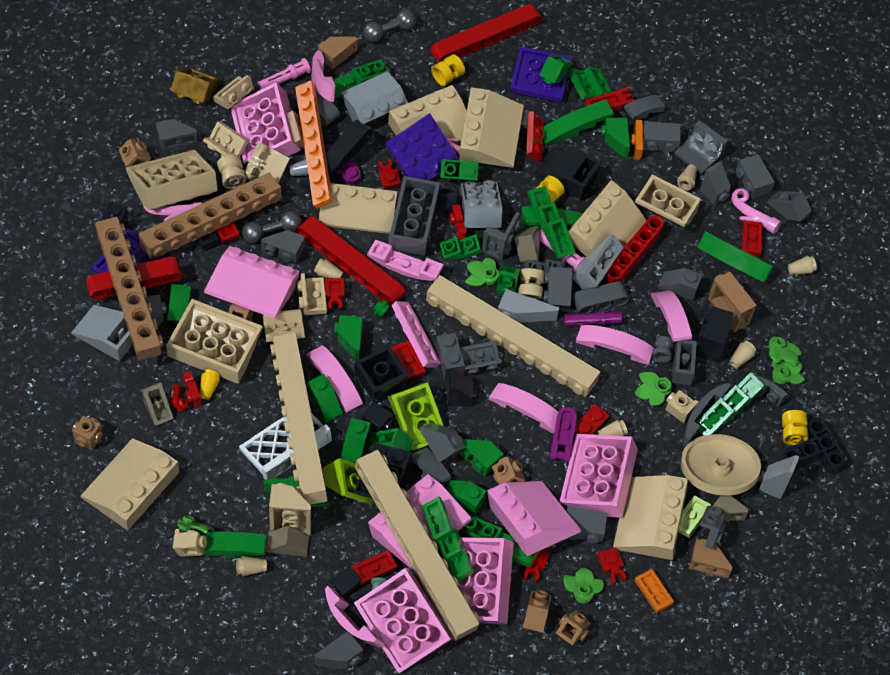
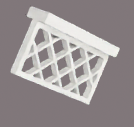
[239,413,332,480]

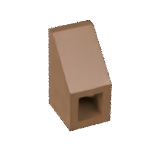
[523,590,552,633]

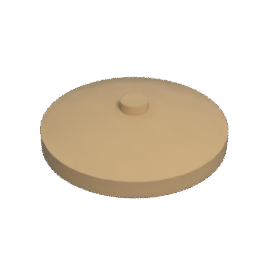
[681,434,761,496]

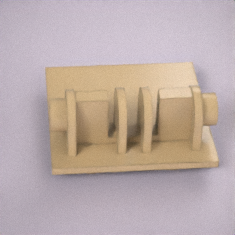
[244,142,290,183]

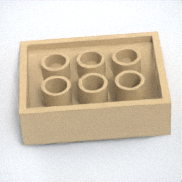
[388,85,467,145]
[459,87,524,168]
[126,150,218,210]
[568,180,646,257]
[166,299,262,384]
[81,438,179,530]
[613,475,688,560]

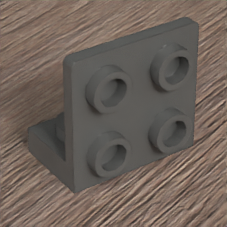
[674,120,728,174]
[482,212,521,261]

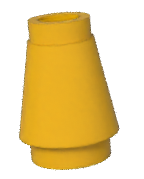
[199,369,220,400]

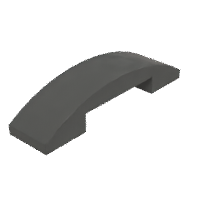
[683,383,731,447]

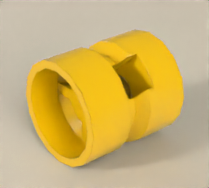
[431,54,465,86]
[535,176,565,202]
[782,410,808,446]

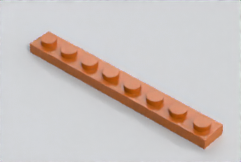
[295,81,333,209]

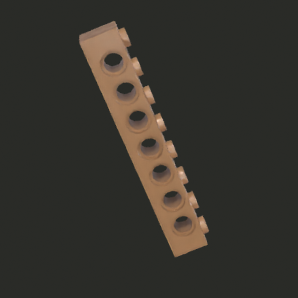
[138,173,281,260]
[95,217,163,361]

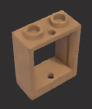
[708,271,756,332]

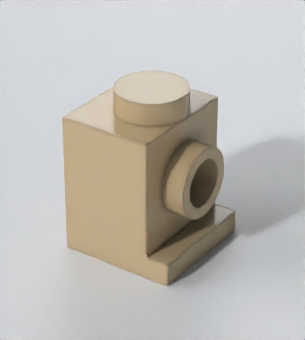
[666,390,698,423]
[173,529,207,556]

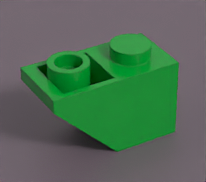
[440,159,479,181]
[496,265,520,296]
[459,439,504,477]

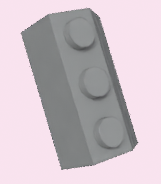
[340,71,408,124]

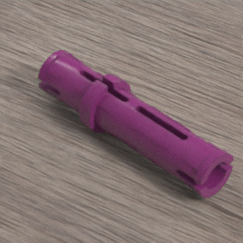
[564,311,622,326]

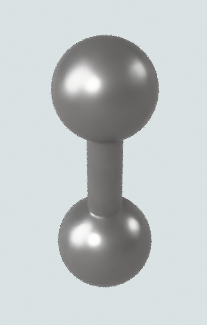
[363,10,416,42]
[242,211,301,243]

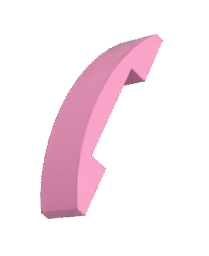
[311,50,335,102]
[367,240,444,281]
[651,290,692,342]
[576,325,654,365]
[306,345,363,414]
[489,383,558,434]
[325,586,386,648]

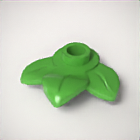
[465,258,499,286]
[768,336,802,367]
[772,360,805,384]
[635,372,672,406]
[177,515,215,533]
[563,568,604,603]

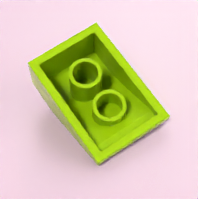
[388,382,444,451]

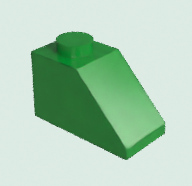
[540,55,573,85]
[601,118,630,158]
[334,315,362,360]
[307,374,343,423]
[341,418,371,463]
[365,428,414,452]
[445,480,486,517]

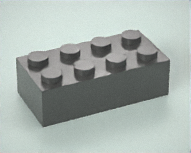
[389,176,440,256]

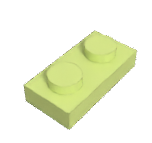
[679,495,711,538]

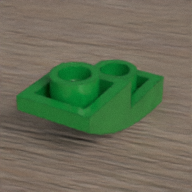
[440,234,482,260]
[167,284,191,322]

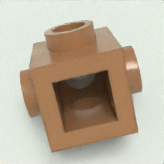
[119,138,151,167]
[72,416,103,450]
[492,456,526,485]
[556,611,591,645]

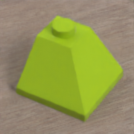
[323,458,373,504]

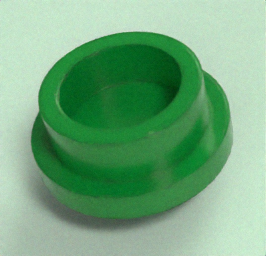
[373,300,390,317]

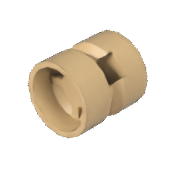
[217,154,246,189]
[518,268,545,300]

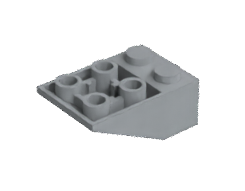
[461,180,502,228]
[71,305,139,361]

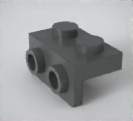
[460,341,502,373]
[699,506,726,549]

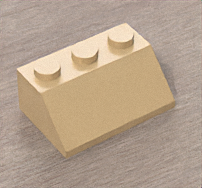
[635,174,701,227]
[269,483,311,536]

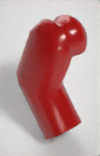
[169,385,188,411]

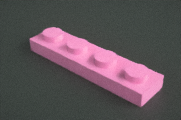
[392,301,441,368]

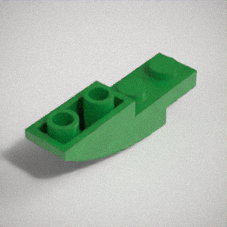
[333,59,391,100]
[458,514,540,568]

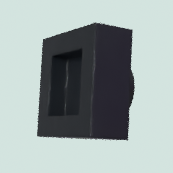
[196,231,219,250]

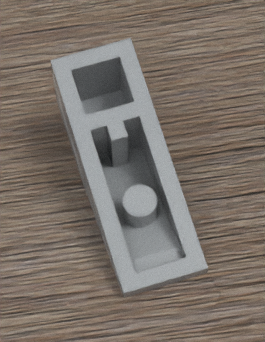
[572,234,623,290]
[498,289,559,323]
[758,455,799,499]

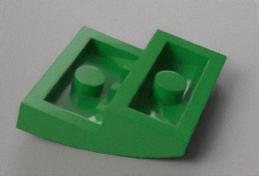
[568,66,612,100]

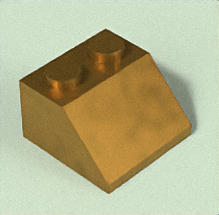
[170,67,221,104]

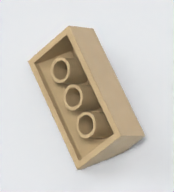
[319,183,397,234]

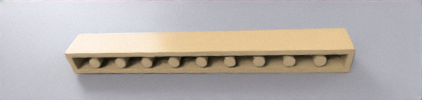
[426,275,600,397]
[270,332,327,505]
[355,450,479,641]

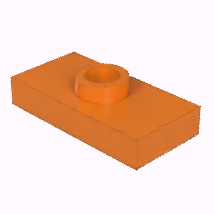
[631,120,643,160]
[634,569,674,613]

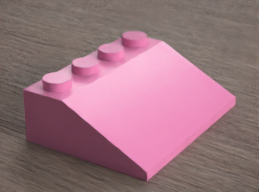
[231,82,301,165]
[204,246,299,319]
[560,434,638,518]
[368,474,472,569]
[487,481,581,556]
[446,538,513,624]
[354,568,453,673]

